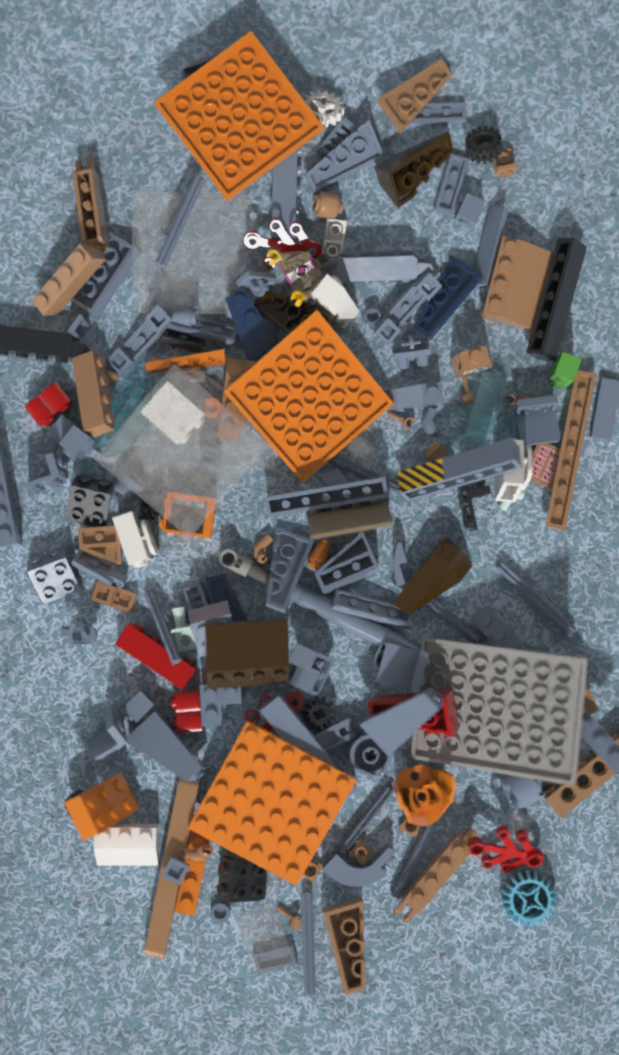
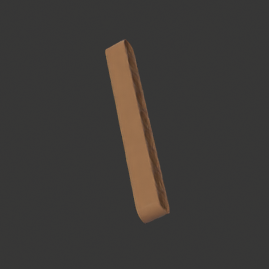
[144,777,201,959]

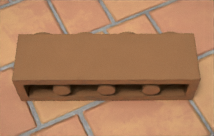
[32,243,106,316]
[72,350,115,437]

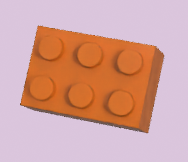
[65,772,139,841]

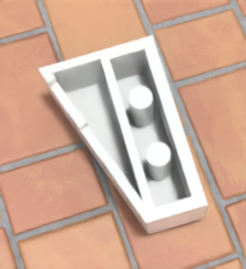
[311,274,359,329]

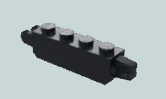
[0,325,90,364]

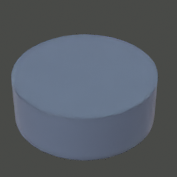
[210,901,231,923]

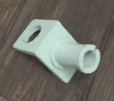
[171,607,197,652]

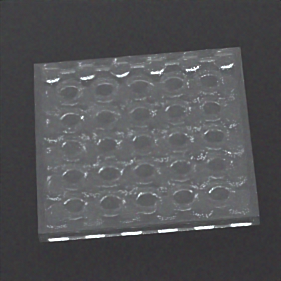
[132,191,254,314]
[94,364,269,538]

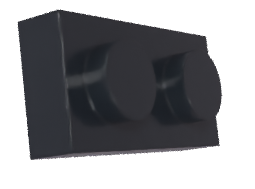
[161,329,205,353]

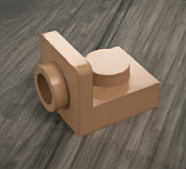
[492,148,517,178]
[424,441,451,461]

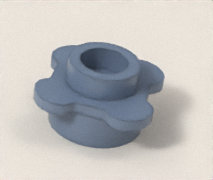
[361,306,384,330]

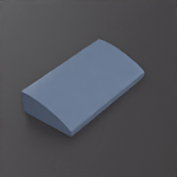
[70,231,141,319]

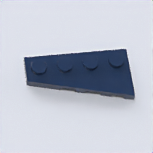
[414,255,483,340]
[225,287,278,361]
[205,574,248,622]

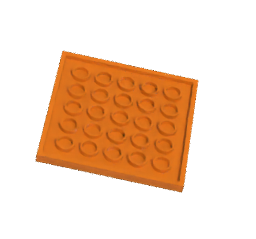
[154,31,324,202]
[223,310,394,483]
[188,720,357,886]

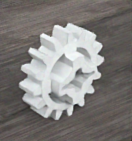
[304,90,344,127]

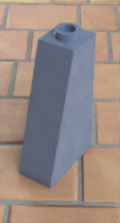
[360,688,445,756]
[126,712,206,782]

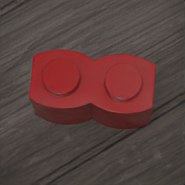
[25,382,74,427]
[171,690,204,733]

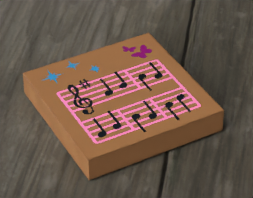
[530,443,560,490]

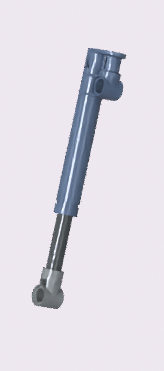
[219,549,421,668]

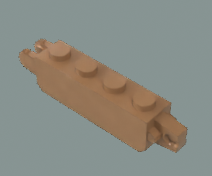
[73,156,109,263]
[393,827,477,924]

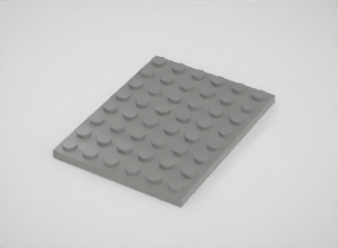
[411,637,588,786]

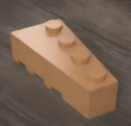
[321,897,365,995]

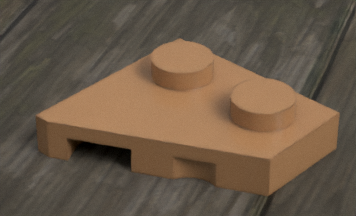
[78,526,122,565]

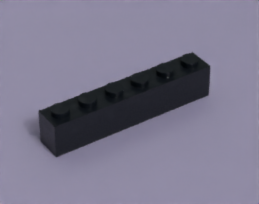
[526,238,587,362]

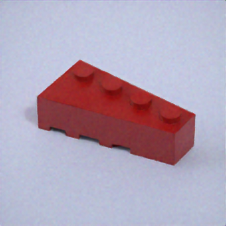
[367,690,459,737]

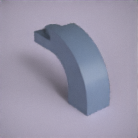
[322,844,395,887]

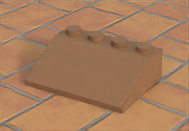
[482,236,553,331]

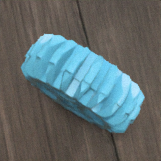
[501,869,557,927]

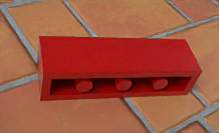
[115,622,197,690]

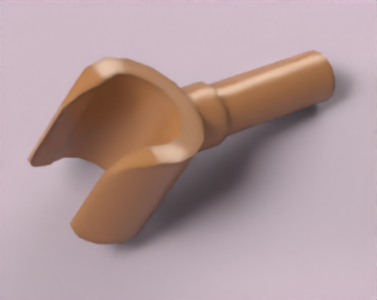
[460,376,474,406]
[504,392,532,407]
[388,411,416,430]
[276,905,302,930]

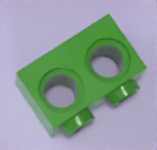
[547,352,582,389]

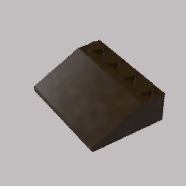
[204,618,289,689]

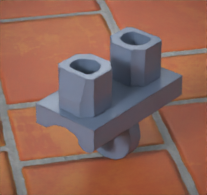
[236,263,277,297]
[393,335,431,369]
[60,623,98,644]

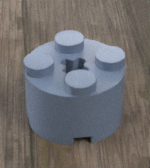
[349,733,392,776]
[500,774,545,809]

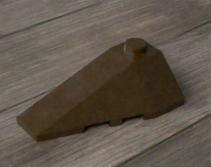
[374,131,454,207]
[254,291,336,335]
[393,536,473,616]

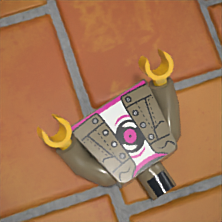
[266,250,330,307]

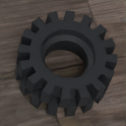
[465,126,502,164]

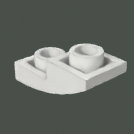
[322,218,347,261]

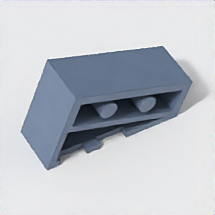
[314,531,380,595]

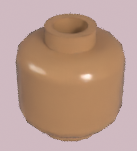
[312,191,343,219]

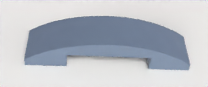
[374,272,442,346]
[106,304,173,376]

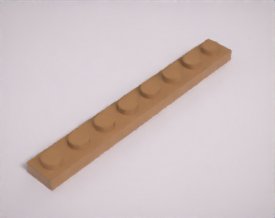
[545,370,597,531]

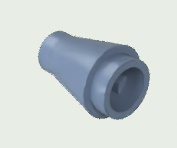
[168,307,199,327]

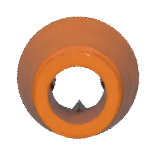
[307,539,332,570]

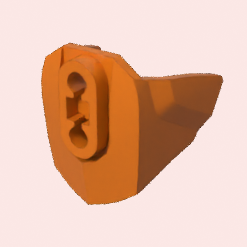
[393,764,456,826]

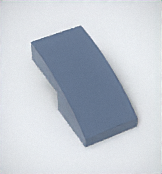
[393,543,407,586]

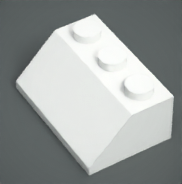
[94,824,159,865]

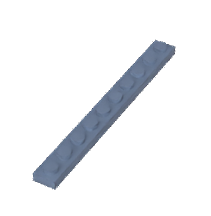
[471,606,619,774]

